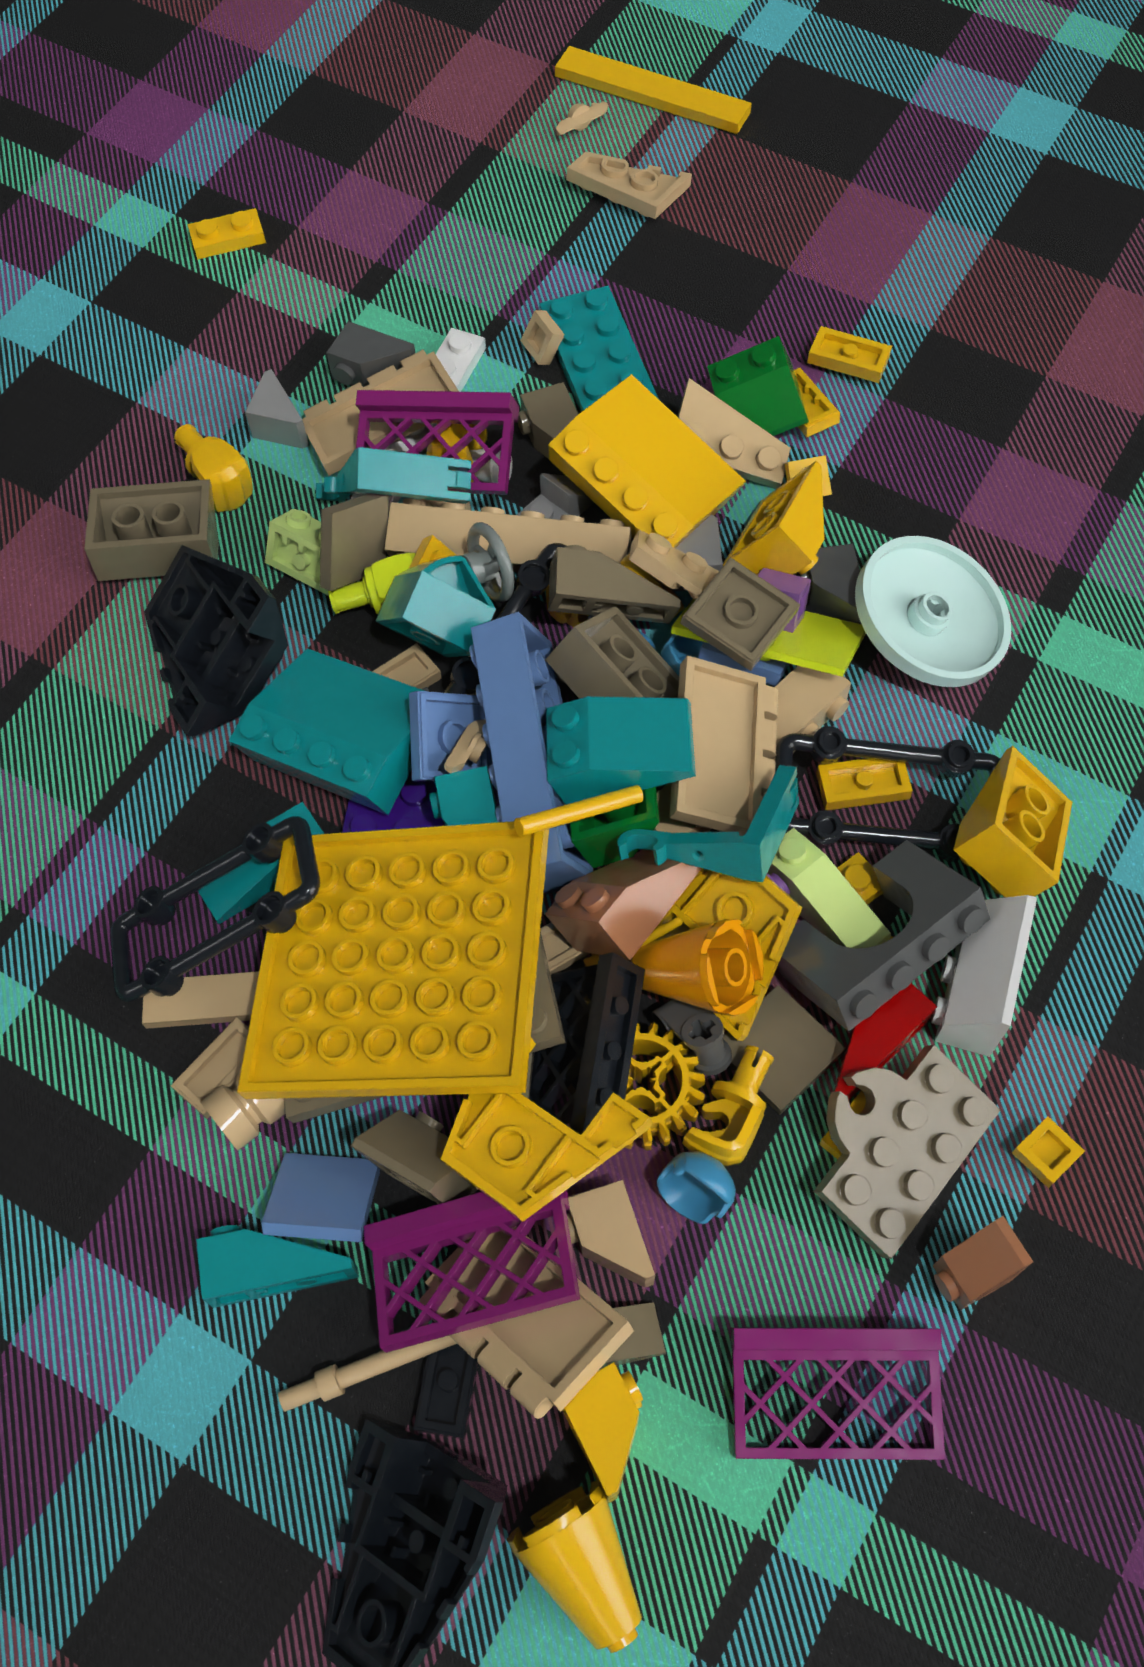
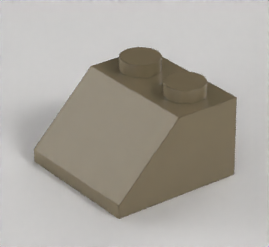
[351,1109,478,1204]

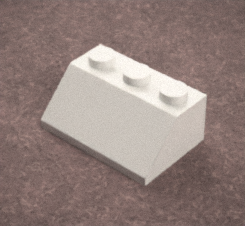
[931,895,1037,1057]

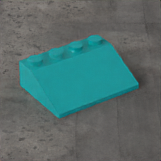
[229,648,424,815]

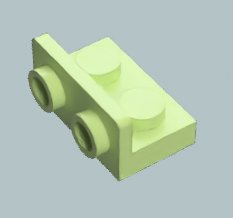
[265,509,329,596]

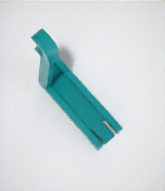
[316,447,471,504]
[617,765,799,882]

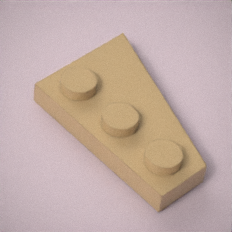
[566,152,692,219]
[678,378,791,489]
[629,530,719,600]

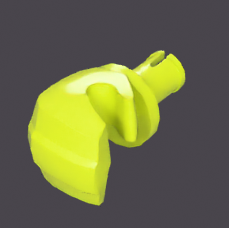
[328,552,416,614]

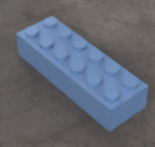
[469,612,593,894]

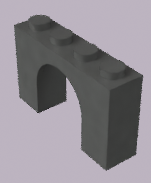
[777,840,990,1031]

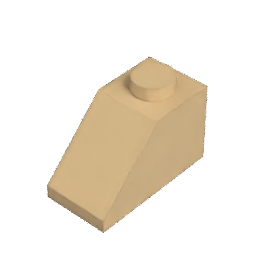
[567,1180,655,1288]

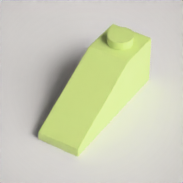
[767,828,891,948]

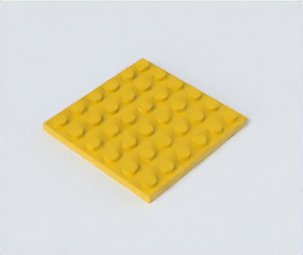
[237,821,549,1099]

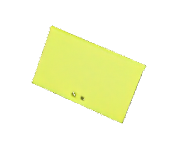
[671,599,866,677]

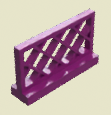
[356,390,519,495]
[364,1190,580,1353]
[730,1327,945,1460]

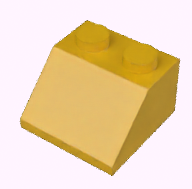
[562,1362,643,1504]

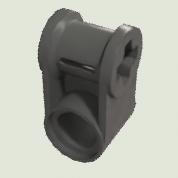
[651,999,732,1076]

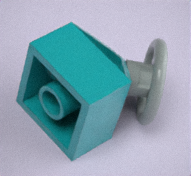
[376,522,514,657]

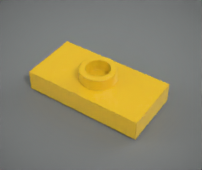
[794,368,840,438]

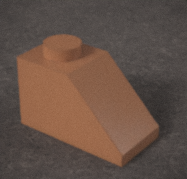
[933,1216,1033,1311]

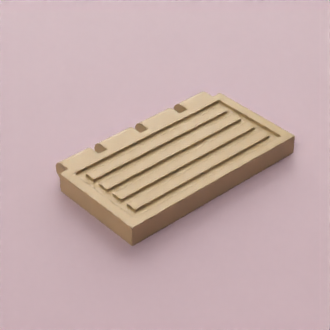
[302,349,459,476]
[670,655,778,836]
[419,1227,634,1419]

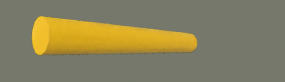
[514,785,643,837]

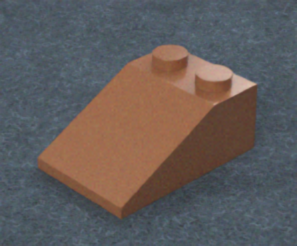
[545,850,702,961]

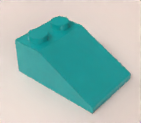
[546,696,696,804]

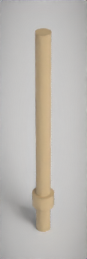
[278,1336,457,1412]

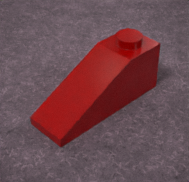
[833,983,937,1101]

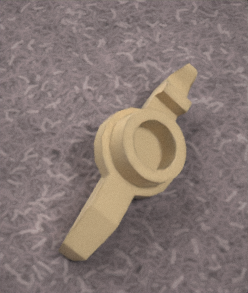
[556,101,608,136]
[444,720,487,774]

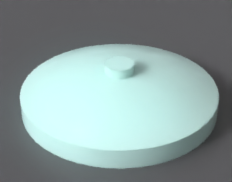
[855,536,1011,687]

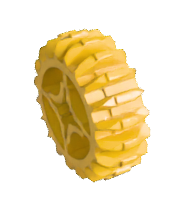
[625,1022,705,1151]

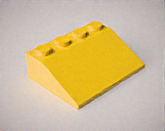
[548,374,746,548]

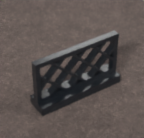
[529,952,645,1134]

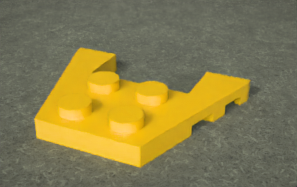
[656,868,803,1041]
[441,1037,653,1222]

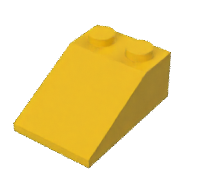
[723,461,824,575]
[953,746,1073,897]

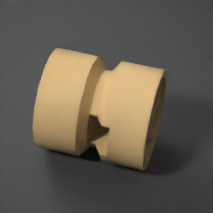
[200,1071,286,1151]

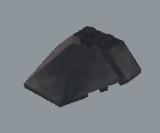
[144,545,288,737]
[322,1418,508,1667]

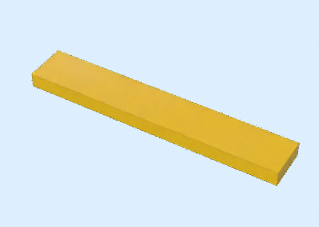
[555,46,752,134]

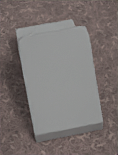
[517,473,594,520]

